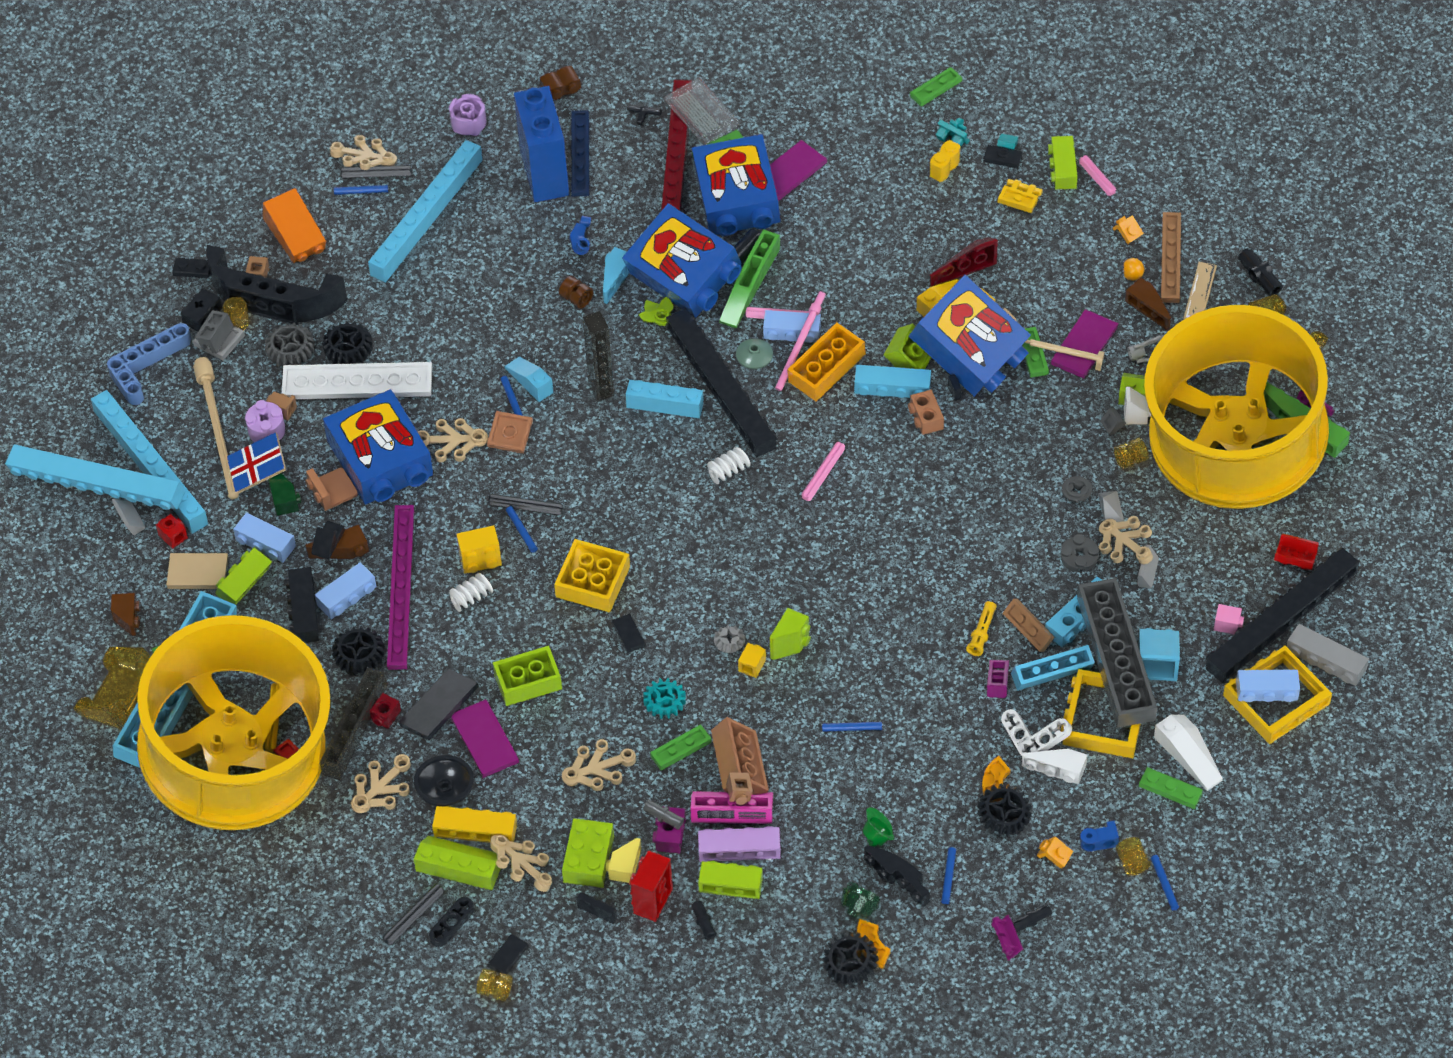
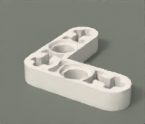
[1001,709,1072,756]

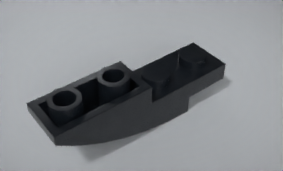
[864,845,930,907]

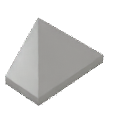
[1098,491,1124,522]

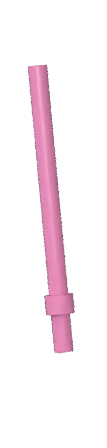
[775,291,826,391]

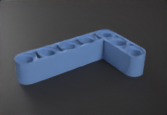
[107,323,191,405]

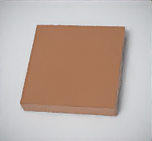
[487,411,533,454]

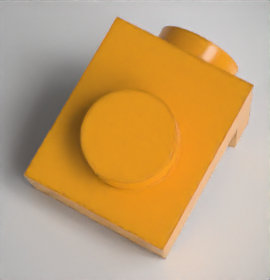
[1112,215,1144,244]
[1037,836,1073,869]

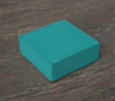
[997,133,1019,150]

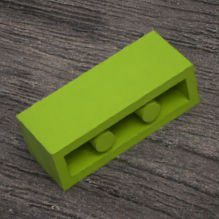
[1048,136,1077,189]
[215,547,272,605]
[698,861,763,899]

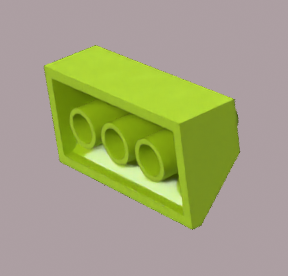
[414,836,501,891]

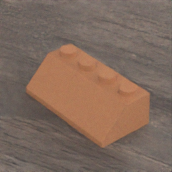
[711,717,769,795]

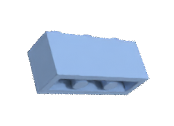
[763,310,821,343]
[233,513,296,563]
[315,563,376,619]
[1236,670,1300,702]

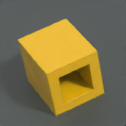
[738,643,766,678]

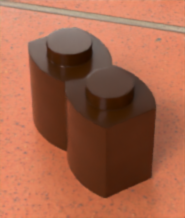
[540,66,581,100]

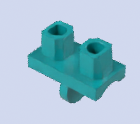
[936,118,970,147]

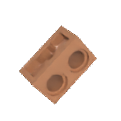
[908,389,944,435]

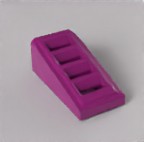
[987,660,1009,698]

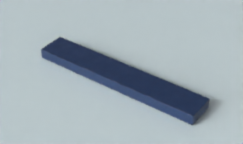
[571,110,590,197]

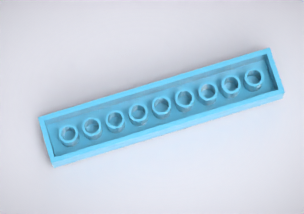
[113,591,237,768]

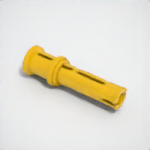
[966,601,997,656]

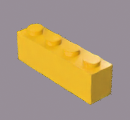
[432,806,517,843]

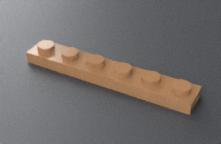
[1161,212,1181,303]

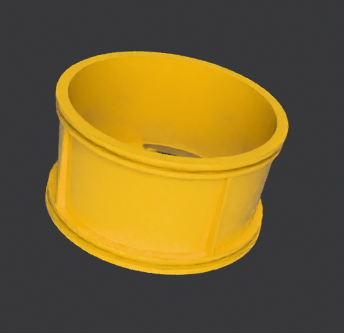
[1144,305,1329,509]
[137,615,330,830]

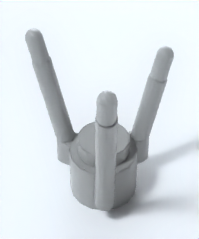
[1127,335,1164,364]

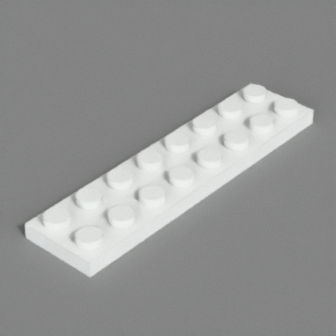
[282,362,432,399]

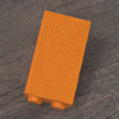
[263,188,326,263]

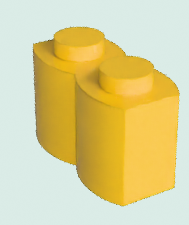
[930,140,960,182]

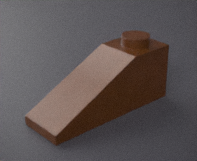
[1125,277,1171,331]
[305,524,369,559]

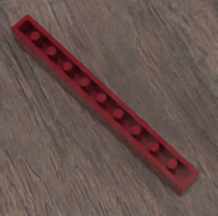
[661,80,692,211]

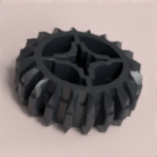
[322,321,373,364]
[332,626,385,676]
[977,783,1032,838]
[823,932,879,987]

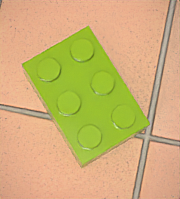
[493,646,562,706]
[562,818,614,888]

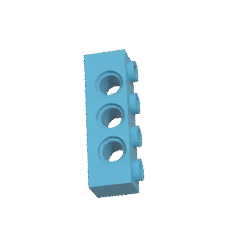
[1045,577,1101,647]

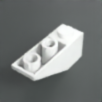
[1022,749,1087,784]

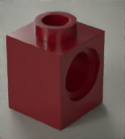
[370,693,401,729]

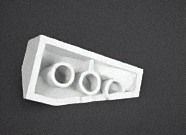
[1154,715,1223,791]

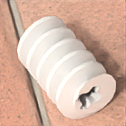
[707,447,750,484]
[449,573,493,612]

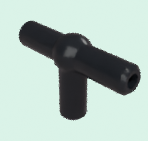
[627,104,662,126]

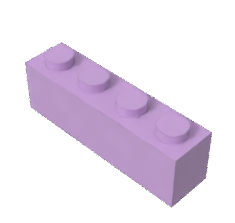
[698,826,781,862]

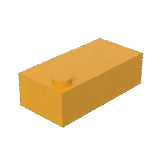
[787,322,866,402]

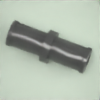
[643,799,684,829]

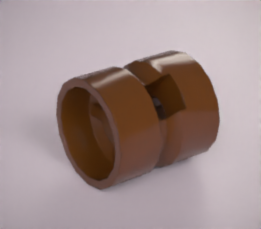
[559,276,594,309]

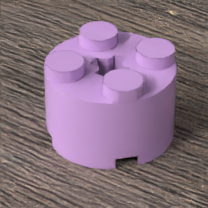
[449,94,486,136]
[245,400,285,443]

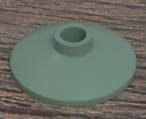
[736,339,773,369]

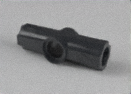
[1238,248,1283,296]

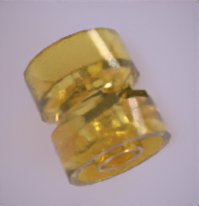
[223,297,250,330]
[1113,437,1149,470]
[1116,837,1150,876]
[476,968,513,1001]

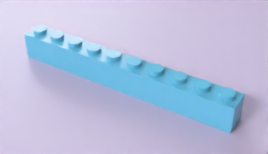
[368,140,482,283]
[91,390,208,534]
[5,444,185,510]

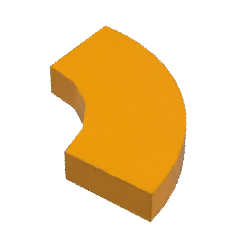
[982,756,1011,803]
[857,919,891,969]

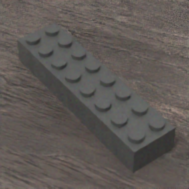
[1077,578,1157,728]

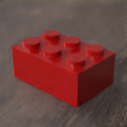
[629,850,673,922]

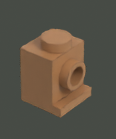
[246,256,270,277]
[266,392,297,421]
[726,772,753,805]

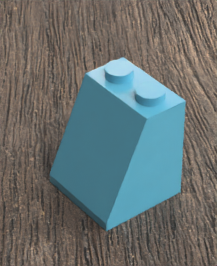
[1138,628,1180,681]

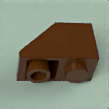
[111,593,141,636]

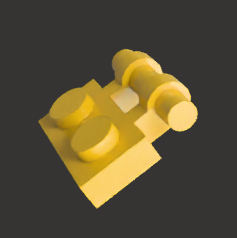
[998,179,1043,213]

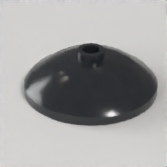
[414,755,474,806]

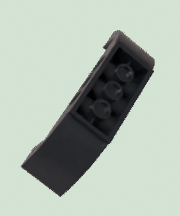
[206,245,347,325]

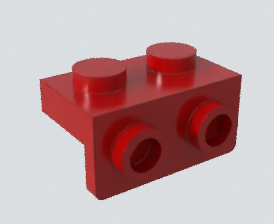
[1274,533,1319,570]

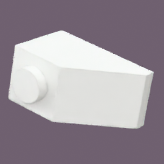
[1124,387,1151,425]

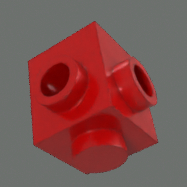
[156,514,188,549]

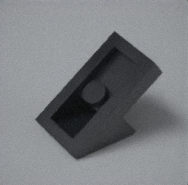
[311,521,345,560]

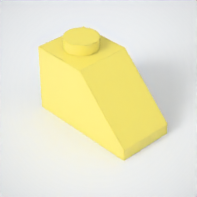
[606,838,641,883]

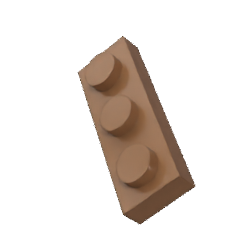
[1003,599,1055,652]

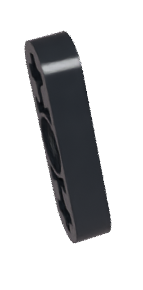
[429,897,474,947]

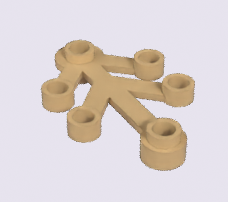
[330,135,397,170]
[418,418,488,462]
[1099,516,1153,564]
[562,739,636,791]
[351,754,411,813]
[490,835,552,892]

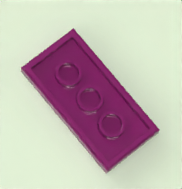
[770,140,827,201]
[1051,309,1118,379]
[451,699,519,778]

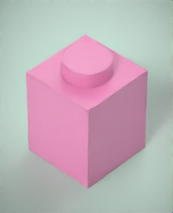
[1214,604,1244,634]

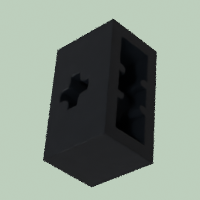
[181,288,222,332]

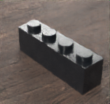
[285,567,319,643]

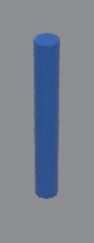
[334,185,388,195]
[500,376,523,416]
[506,506,538,553]
[822,722,882,732]
[941,847,956,904]
[1150,855,1179,911]

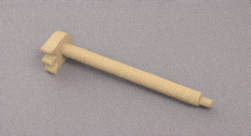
[1025,339,1105,371]

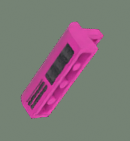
[691,791,773,824]

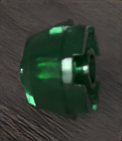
[840,881,880,919]

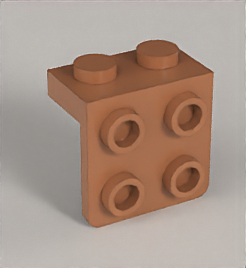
[305,468,358,511]

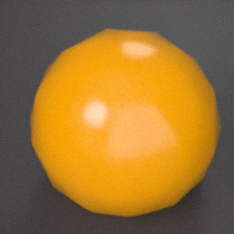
[1124,258,1145,281]

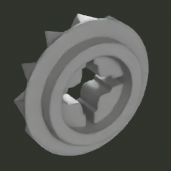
[714,625,745,653]

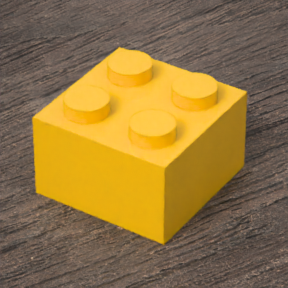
[457,525,502,574]

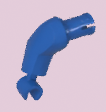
[569,216,591,255]

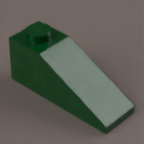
[268,473,301,516]

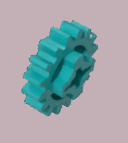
[643,678,686,719]

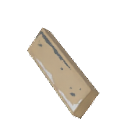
[1183,262,1217,320]

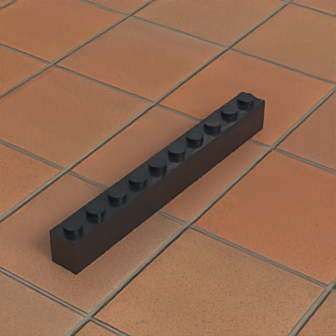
[666,308,777,458]
[1205,547,1360,683]

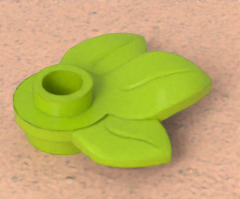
[639,297,673,326]

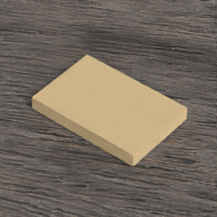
[167,553,228,589]

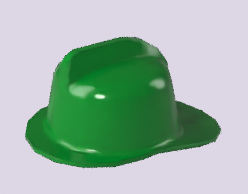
[862,808,894,847]

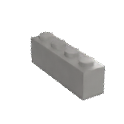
[1287,624,1369,686]

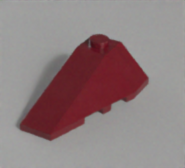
[930,237,998,287]

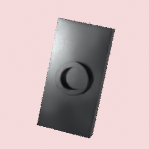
[983,145,1023,169]

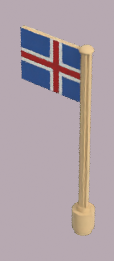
[193,357,286,500]

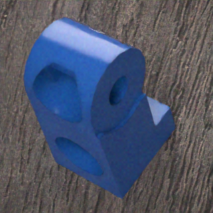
[1080,820,1119,851]

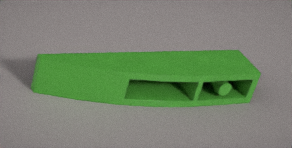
[719,229,780,328]
[1264,381,1350,458]

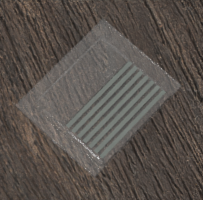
[663,77,741,145]

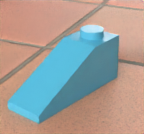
[603,247,629,304]
[505,357,554,402]

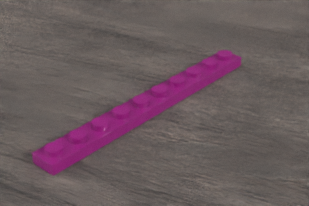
[387,505,415,670]

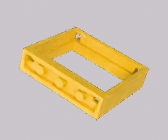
[1223,645,1332,744]
[1061,669,1141,758]

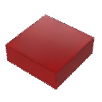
[273,739,299,759]

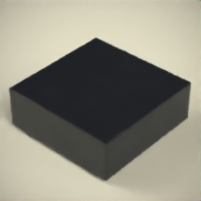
[948,374,961,401]

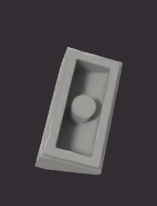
[112,498,146,535]
[1137,544,1159,589]

